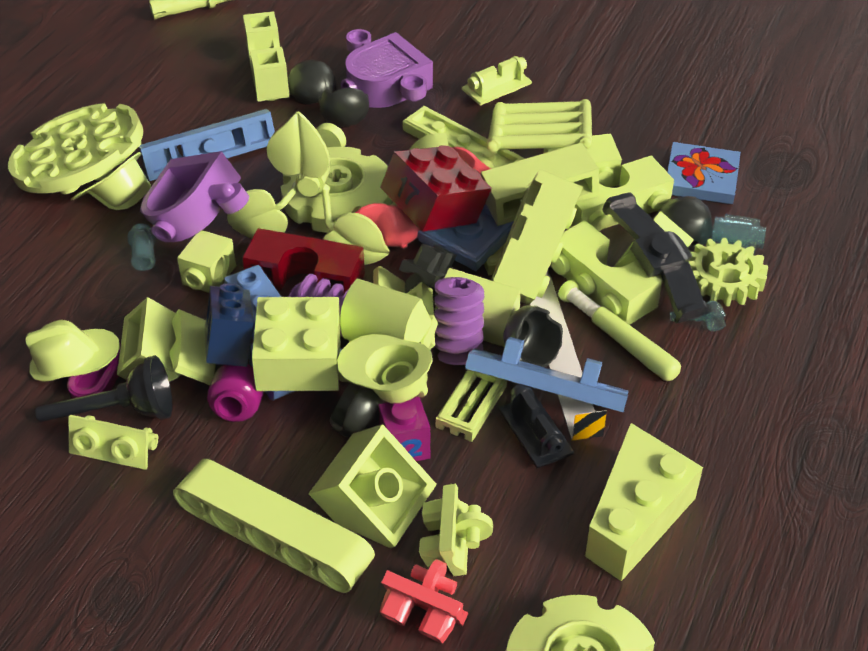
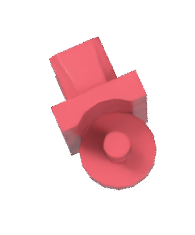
[380,559,468,644]

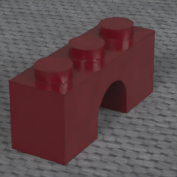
[242,228,365,296]

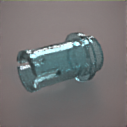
[127,224,157,270]

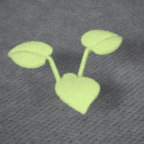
[227,111,390,265]

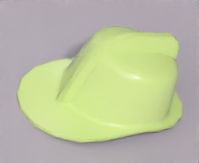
[71,152,151,210]
[26,320,120,382]
[337,334,433,404]

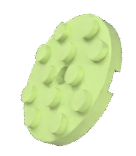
[8,103,143,194]

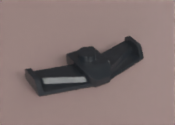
[602,192,709,324]

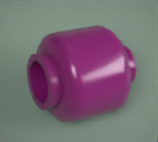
[207,364,264,422]

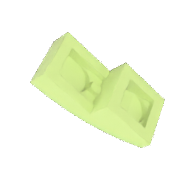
[169,309,216,385]

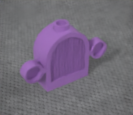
[341,29,433,108]
[140,151,249,242]

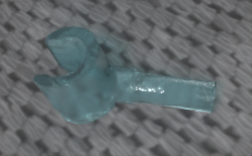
[670,301,726,331]

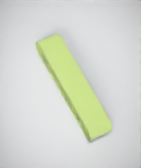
[173,459,375,593]

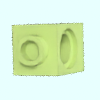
[177,230,236,292]

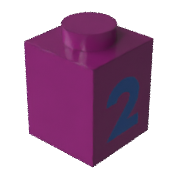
[379,397,430,461]

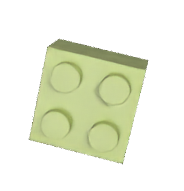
[252,297,341,391]

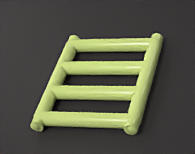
[487,99,592,152]

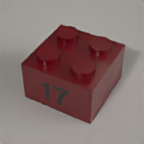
[380,145,492,232]

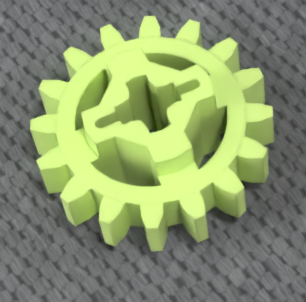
[689,238,768,306]

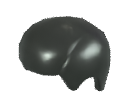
[288,60,337,105]
[319,87,369,127]
[657,196,713,245]
[503,305,563,367]
[330,382,384,438]

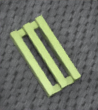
[436,369,507,442]

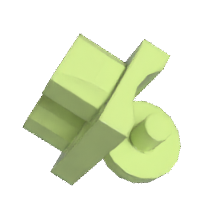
[419,483,493,576]

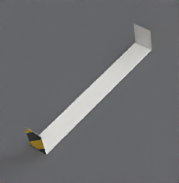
[530,270,607,440]

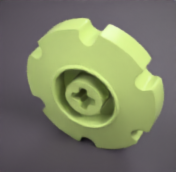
[281,146,392,233]
[506,595,655,651]

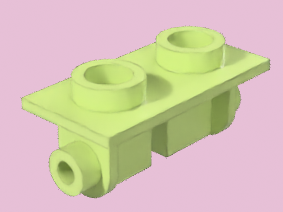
[462,56,532,105]
[69,415,158,470]

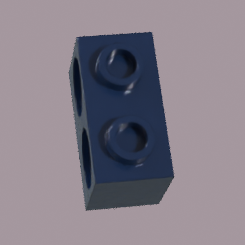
[205,284,254,367]

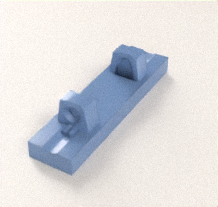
[138,109,275,181]
[465,337,628,412]

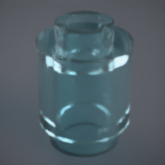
[711,214,766,255]

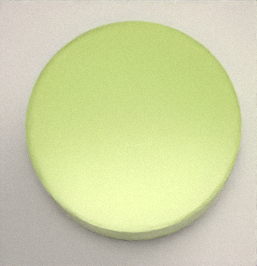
[316,123,346,147]

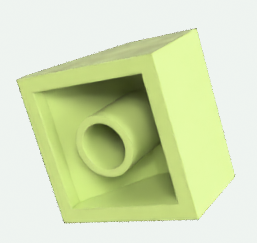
[309,424,436,548]

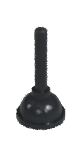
[35,355,173,422]

